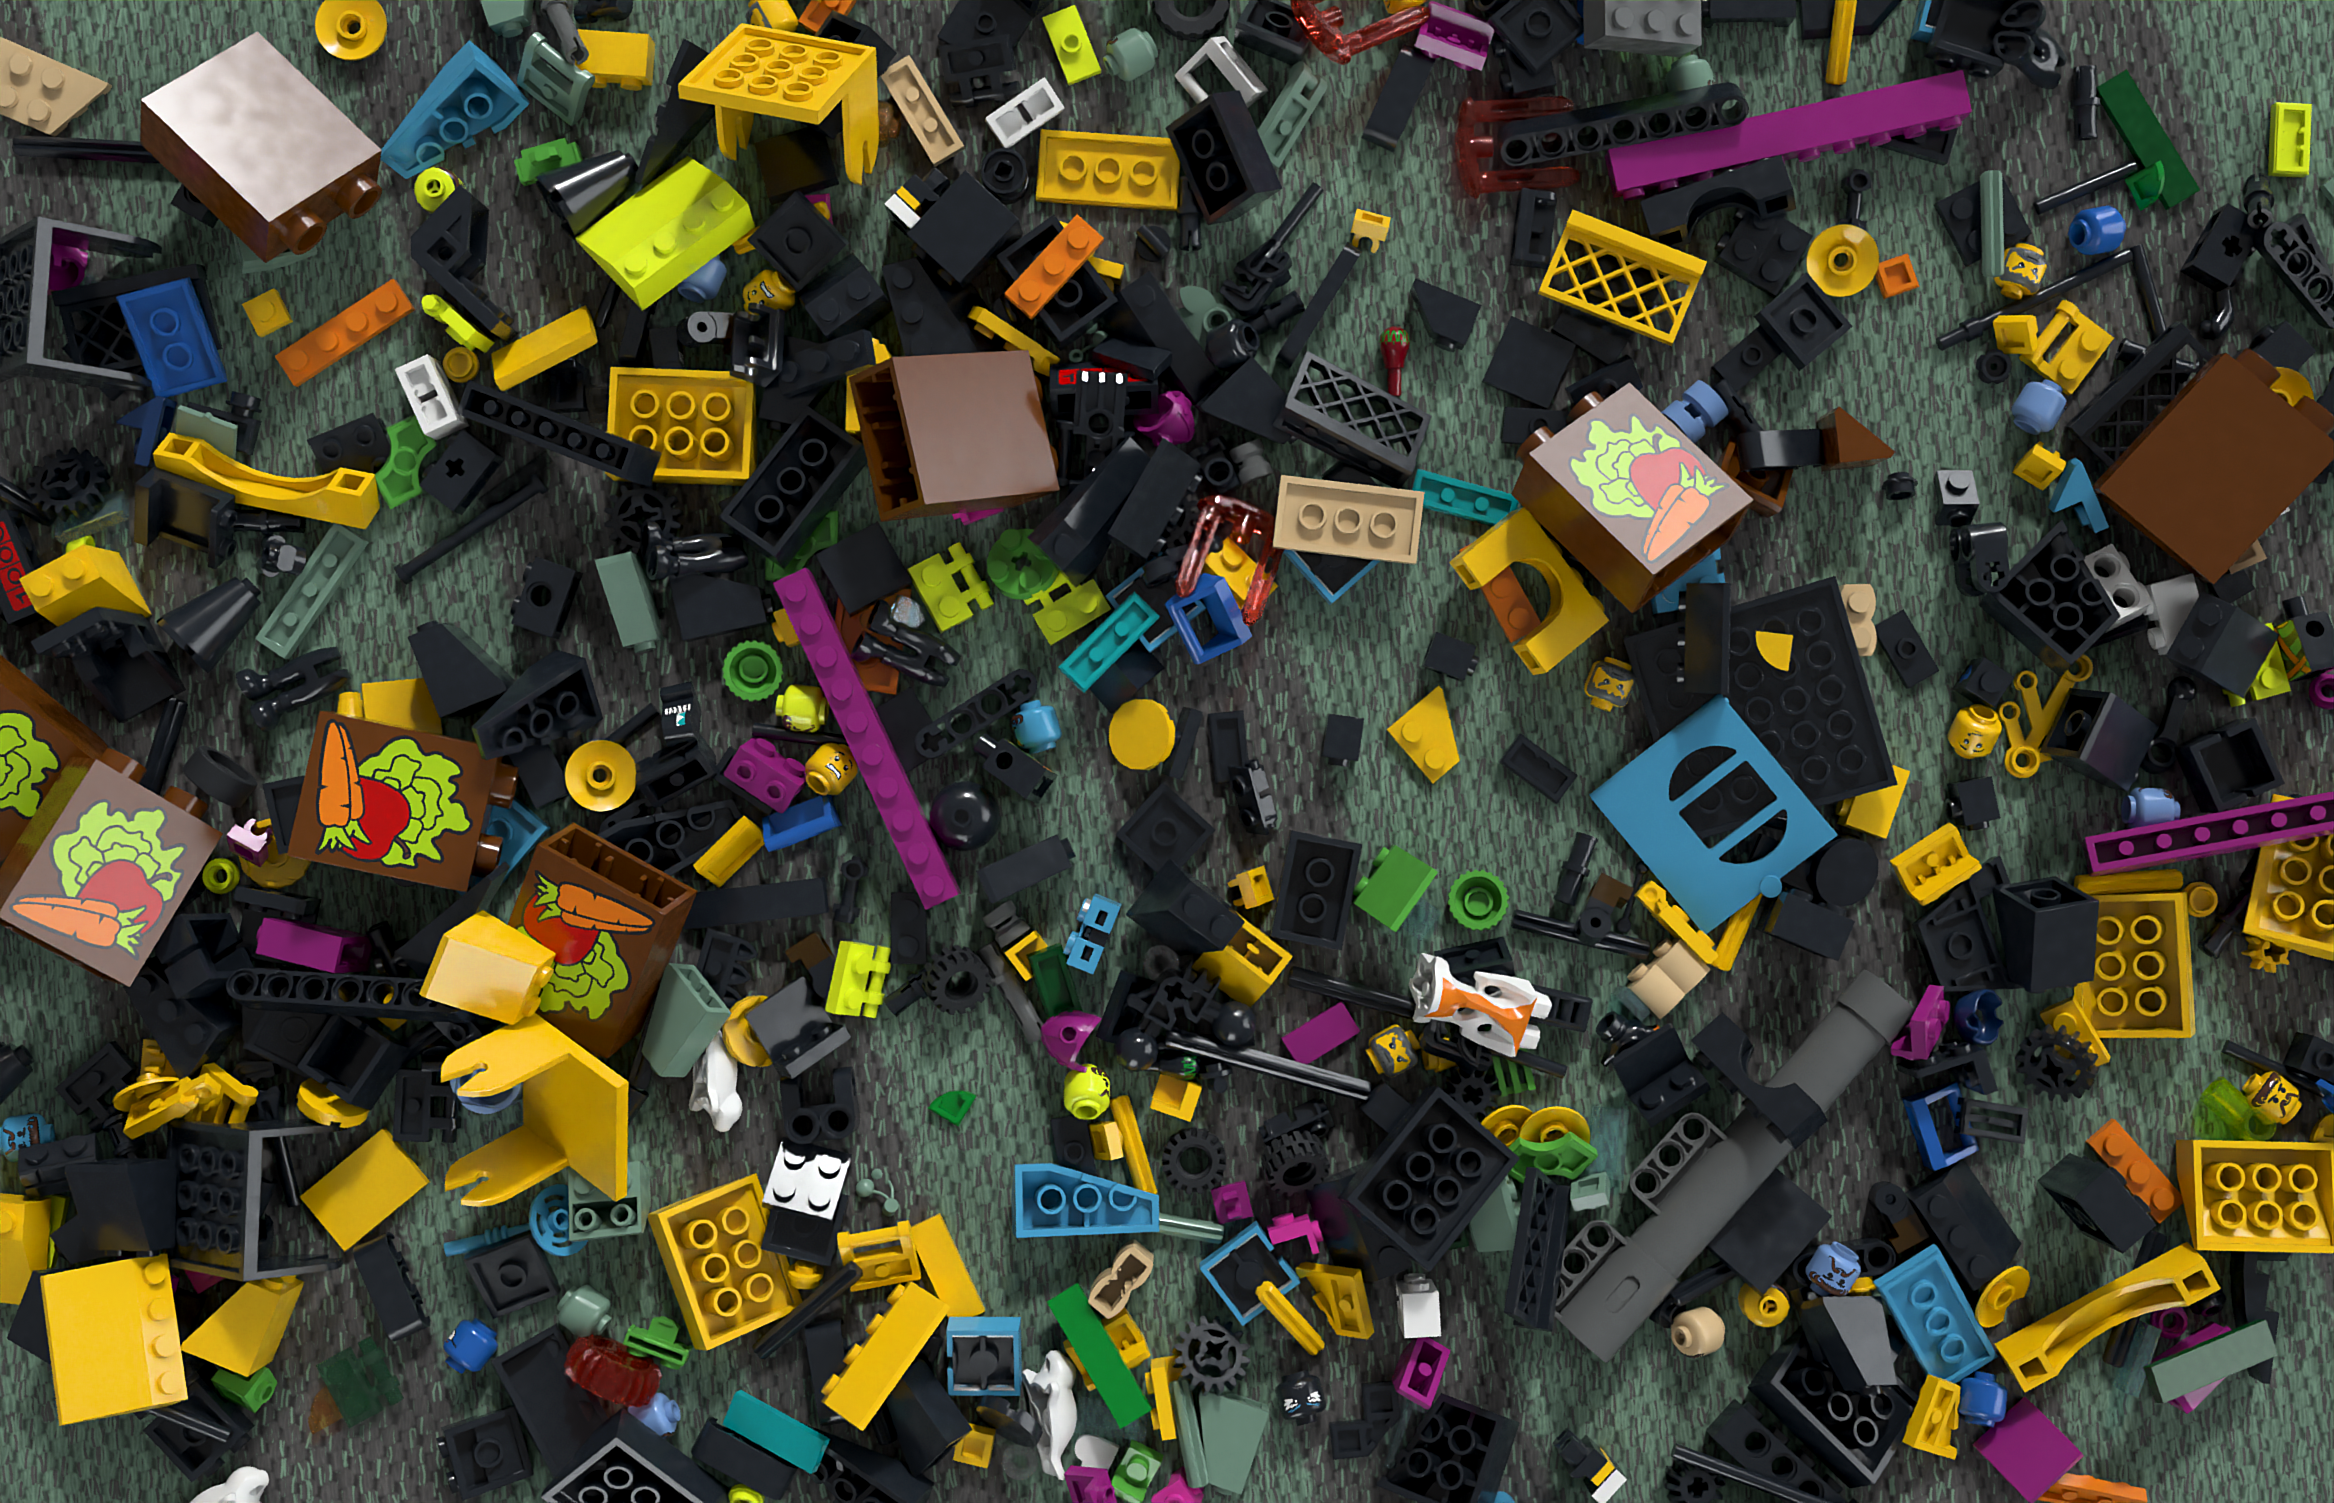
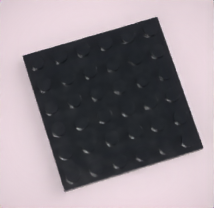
[1623,576,1898,839]

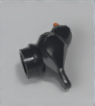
[1596,1011,1659,1067]

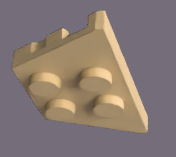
[0,37,112,137]

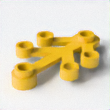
[1996,654,2093,778]

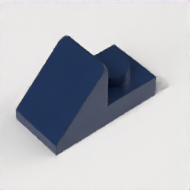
[116,396,177,469]

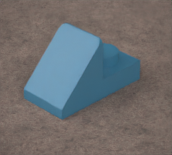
[2048,457,2109,533]

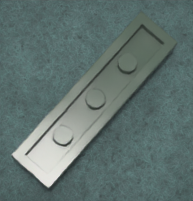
[255,523,369,659]

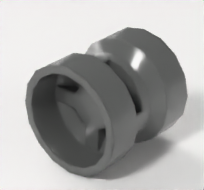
[1228,439,1274,486]
[981,899,1030,948]

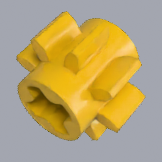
[2241,936,2291,973]

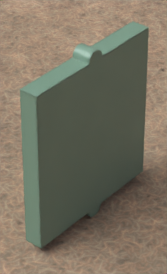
[176,405,238,461]

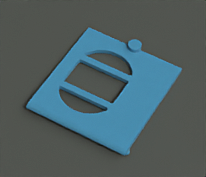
[1589,694,1837,934]

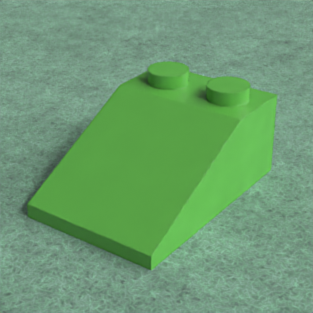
[1352,844,1438,932]

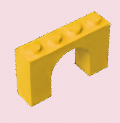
[1449,507,1609,675]

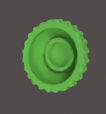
[722,639,784,701]
[1448,869,1509,932]

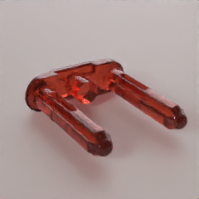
[1290,0,1431,65]
[1455,96,1580,199]
[1175,495,1284,626]

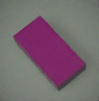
[1281,1001,1361,1065]

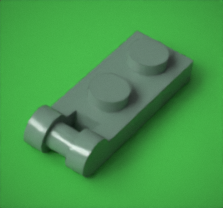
[1258,61,1327,168]

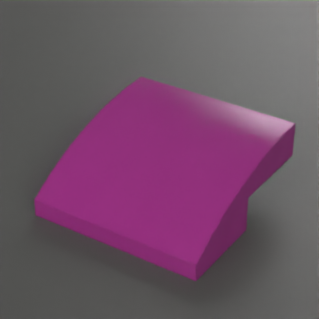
[1973,1396,2084,1503]

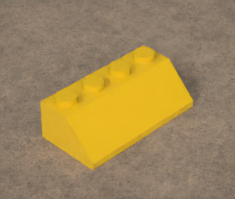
[821,1282,951,1431]

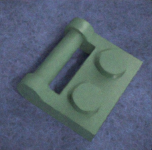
[516,32,595,127]

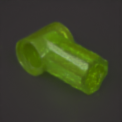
[2199,1077,2277,1141]

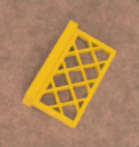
[1538,209,1707,346]

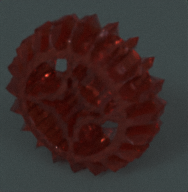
[564,1334,663,1407]

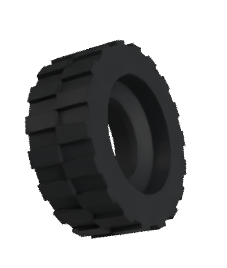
[1152,0,1230,42]

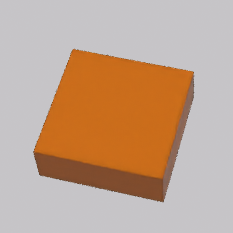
[1875,253,1919,299]

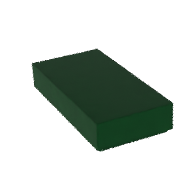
[1026,943,1083,1019]

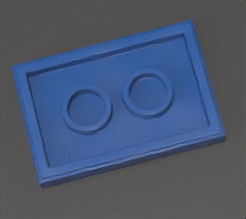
[116,277,227,398]

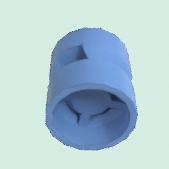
[1661,380,1728,444]

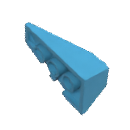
[380,40,530,179]
[1011,1163,1159,1238]

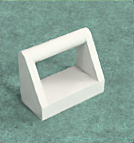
[1175,36,1268,108]

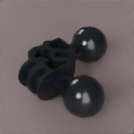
[1114,959,1257,1072]

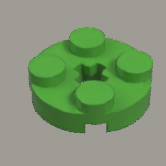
[987,529,1059,600]

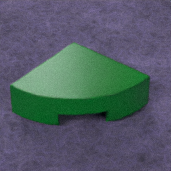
[2125,161,2165,211]
[928,1090,977,1126]

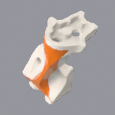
[1409,953,1552,1057]

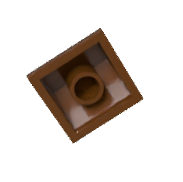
[1816,406,1895,471]
[1716,436,1793,518]

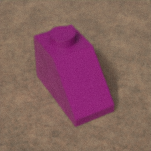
[1391,1337,1451,1410]

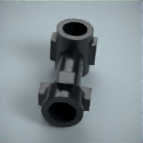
[1838,169,1872,231]
[832,855,870,924]

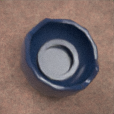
[1953,989,2004,1047]

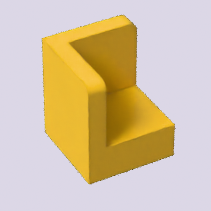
[1005,929,1048,981]
[1150,1074,1202,1122]

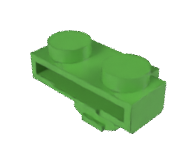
[514,138,583,186]
[623,1316,693,1370]

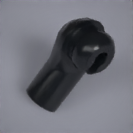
[2200,290,2235,339]

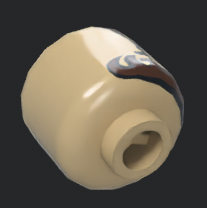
[1671,1306,1725,1358]

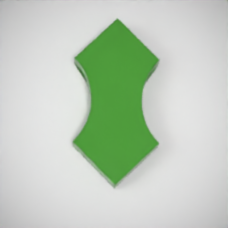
[375,414,437,509]
[765,511,839,581]
[1508,1131,1598,1185]

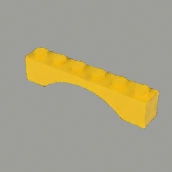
[153,432,380,529]
[1994,1242,2221,1392]

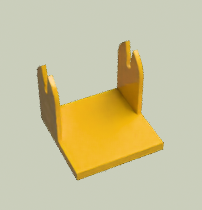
[678,23,879,185]
[441,1013,629,1207]

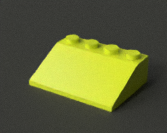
[576,156,755,311]

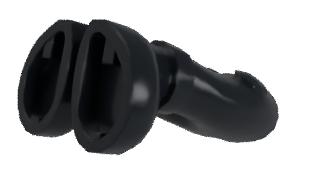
[1993,0,2067,90]
[640,521,749,580]
[850,599,962,687]
[236,646,351,732]

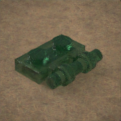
[316,1336,404,1428]

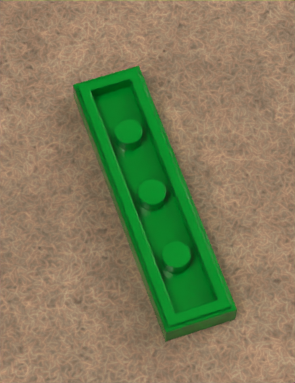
[1047,1282,1153,1429]

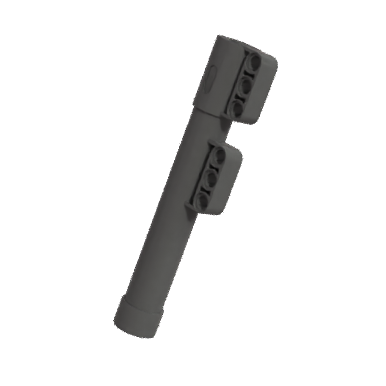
[1554,969,1915,1363]

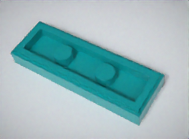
[1412,469,1519,527]
[1058,591,1160,694]
[722,1390,830,1474]

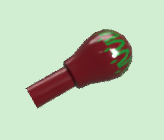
[1378,326,1410,396]

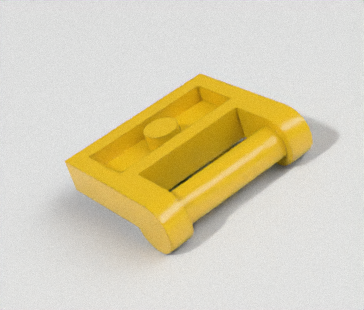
[2019,300,2114,396]
[184,1063,259,1124]
[837,1220,921,1292]

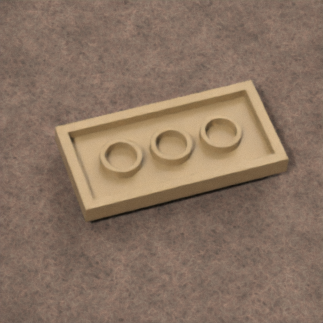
[1272,475,1425,565]

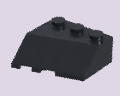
[881,257,1007,356]
[1979,520,2121,677]
[1376,1393,1520,1503]

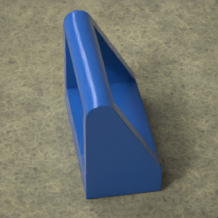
[1165,573,1252,664]
[762,794,842,852]
[1902,1081,1979,1171]

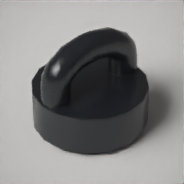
[993,293,1028,329]

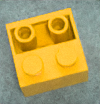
[1192,910,1293,1007]

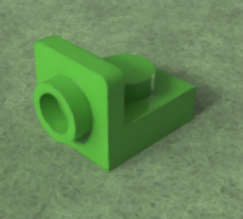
[211,1366,277,1413]
[1111,1439,1164,1503]

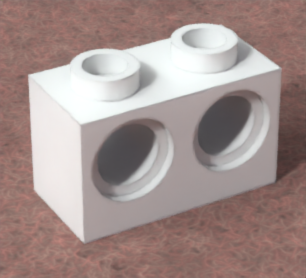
[985,77,1065,148]
[395,354,469,440]
[2084,544,2150,633]
[1396,1273,1441,1338]

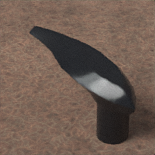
[1589,289,1657,325]

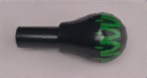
[1144,1051,1202,1081]

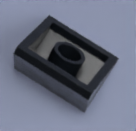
[1234,0,1320,66]
[1089,639,1165,714]

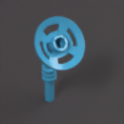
[444,1184,588,1257]

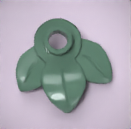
[1178,286,1235,351]

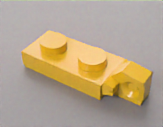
[967,306,1060,377]
[1634,881,1719,964]
[123,1073,221,1140]

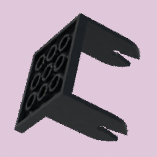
[0,216,162,391]
[162,1118,348,1281]

